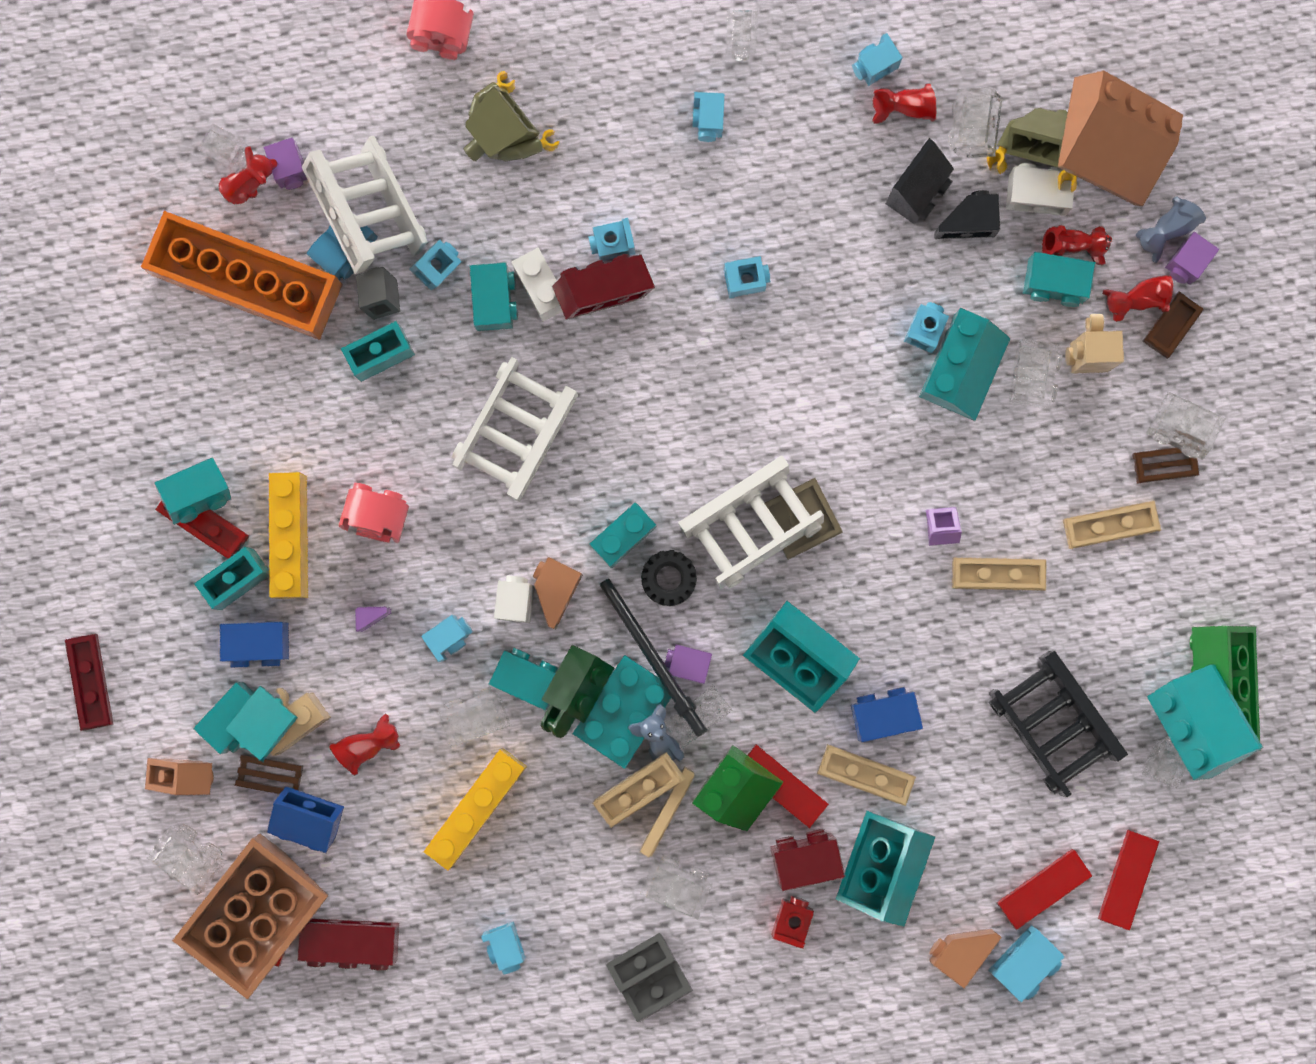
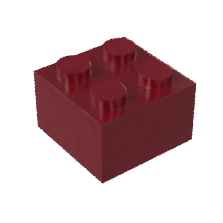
[770,829,845,891]

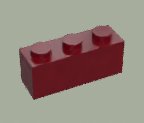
[552,254,655,320]
[298,918,400,970]

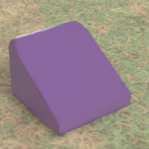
[926,507,962,546]
[355,606,391,632]

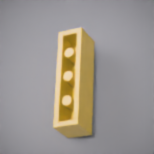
[269,472,308,599]
[423,748,527,871]

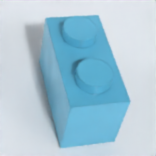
[988,925,1065,1003]

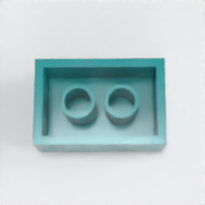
[572,655,671,769]

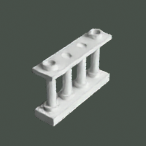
[302,136,428,275]
[452,357,578,502]
[678,456,824,589]

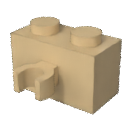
[1065,314,1124,374]
[271,688,331,756]

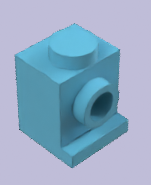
[852,33,903,86]
[693,92,725,142]
[588,218,635,261]
[409,240,462,290]
[723,256,770,299]
[904,302,949,353]
[421,615,473,662]
[481,921,526,974]

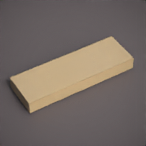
[1063,501,1161,549]
[952,557,1046,591]
[817,744,916,806]
[592,752,685,828]
[640,767,695,857]

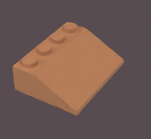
[1058,70,1183,206]
[172,833,328,1000]

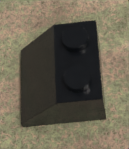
[885,138,954,225]

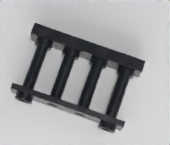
[989,650,1128,798]

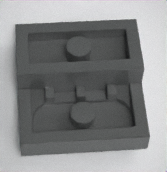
[606,933,693,1022]

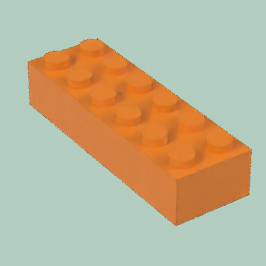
[141,211,343,340]

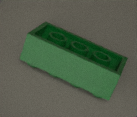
[1190,626,1261,751]

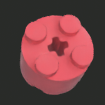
[406,0,474,60]
[338,483,409,543]

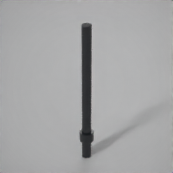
[600,579,707,737]

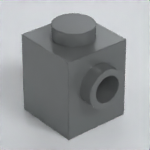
[356,267,401,320]

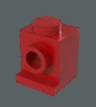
[771,896,814,949]

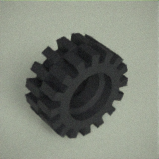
[641,550,697,606]

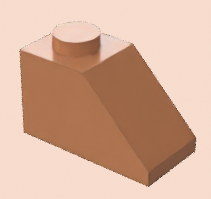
[533,557,583,630]
[145,758,214,795]
[929,929,1002,989]

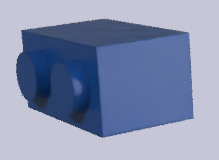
[220,622,289,668]
[850,687,923,742]
[267,786,344,853]

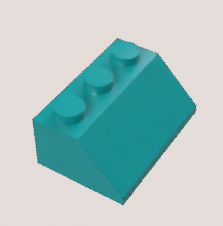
[919,308,1011,421]
[743,601,860,713]
[1147,664,1263,780]
[835,811,935,927]

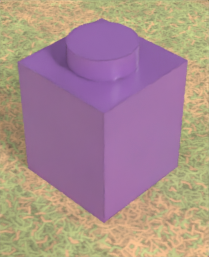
[264,137,308,190]
[1165,232,1219,285]
[665,644,712,684]

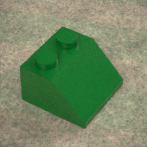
[692,745,783,831]

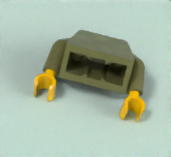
[464,71,560,162]
[986,108,1077,192]

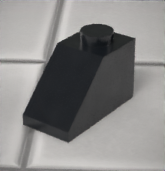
[934,190,1000,239]

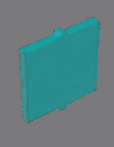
[225,686,298,762]

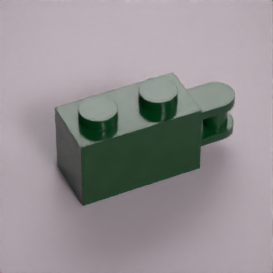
[541,645,614,738]

